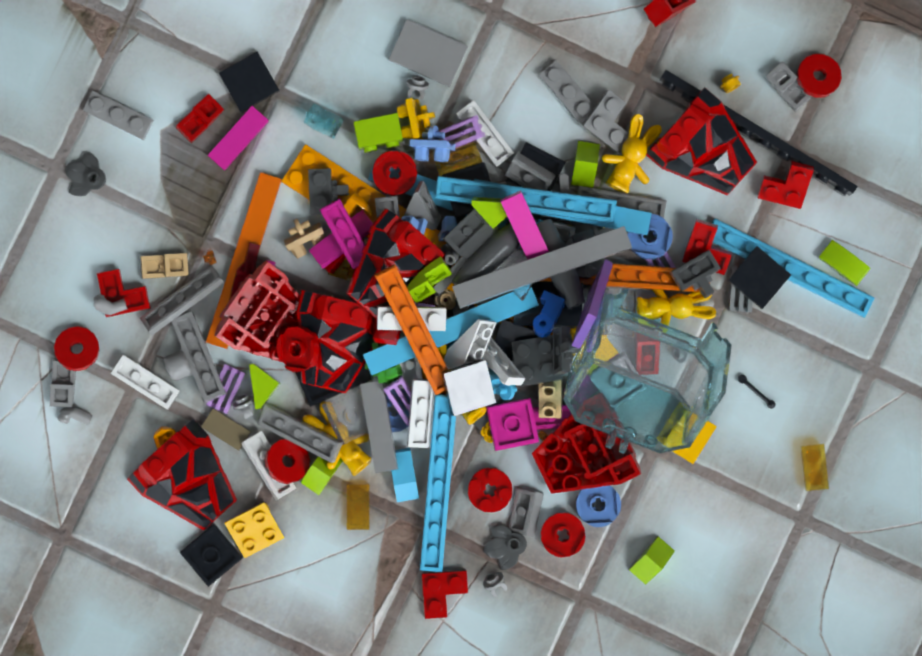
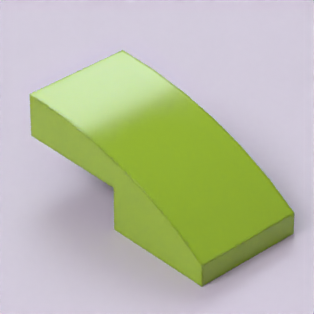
[819,239,870,286]
[407,256,452,303]

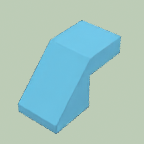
[391,448,419,502]

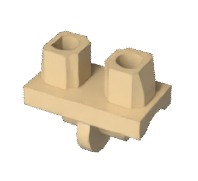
[284,219,324,259]
[539,380,562,418]

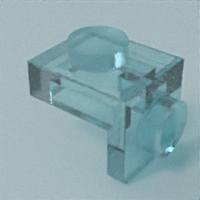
[304,103,344,139]

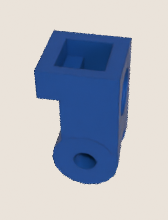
[533,290,565,338]

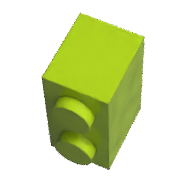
[354,113,403,153]

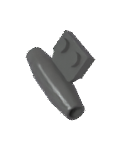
[443,208,520,285]
[537,219,605,309]

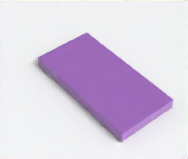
[572,259,613,349]

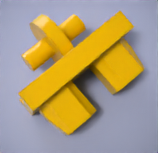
[397,98,435,140]

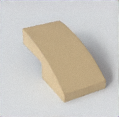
[140,253,188,279]

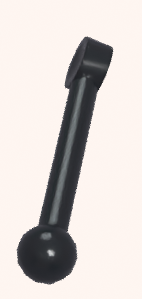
[738,375,776,409]

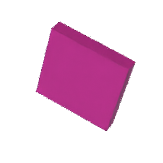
[486,398,539,451]

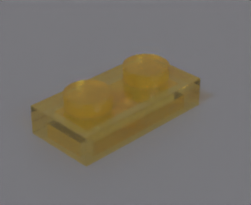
[433,142,482,176]
[800,444,829,491]
[347,484,370,530]

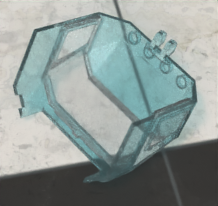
[563,289,732,454]

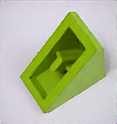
[571,141,600,188]
[472,197,507,229]
[249,364,281,409]
[301,456,343,495]
[629,536,675,585]

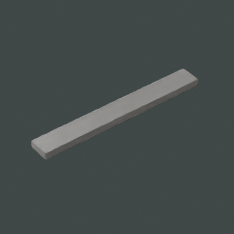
[452,226,632,309]

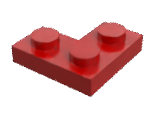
[758,161,814,209]
[682,219,732,275]
[97,269,151,318]
[422,570,468,619]

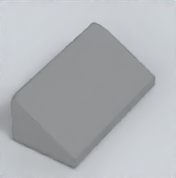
[504,153,556,191]
[508,487,544,537]

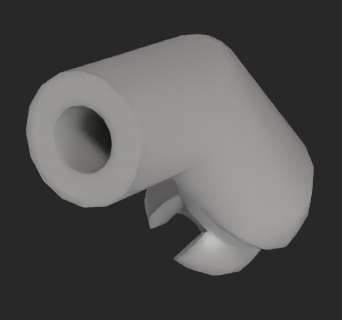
[441,243,461,265]
[93,295,128,315]
[58,408,92,425]

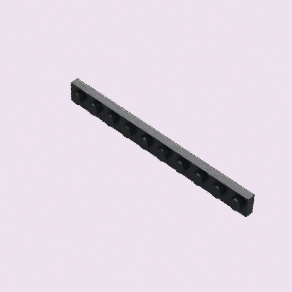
[660,70,858,196]

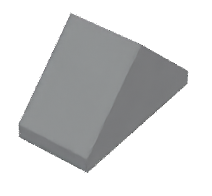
[404,181,441,230]

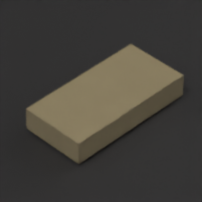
[201,408,251,451]

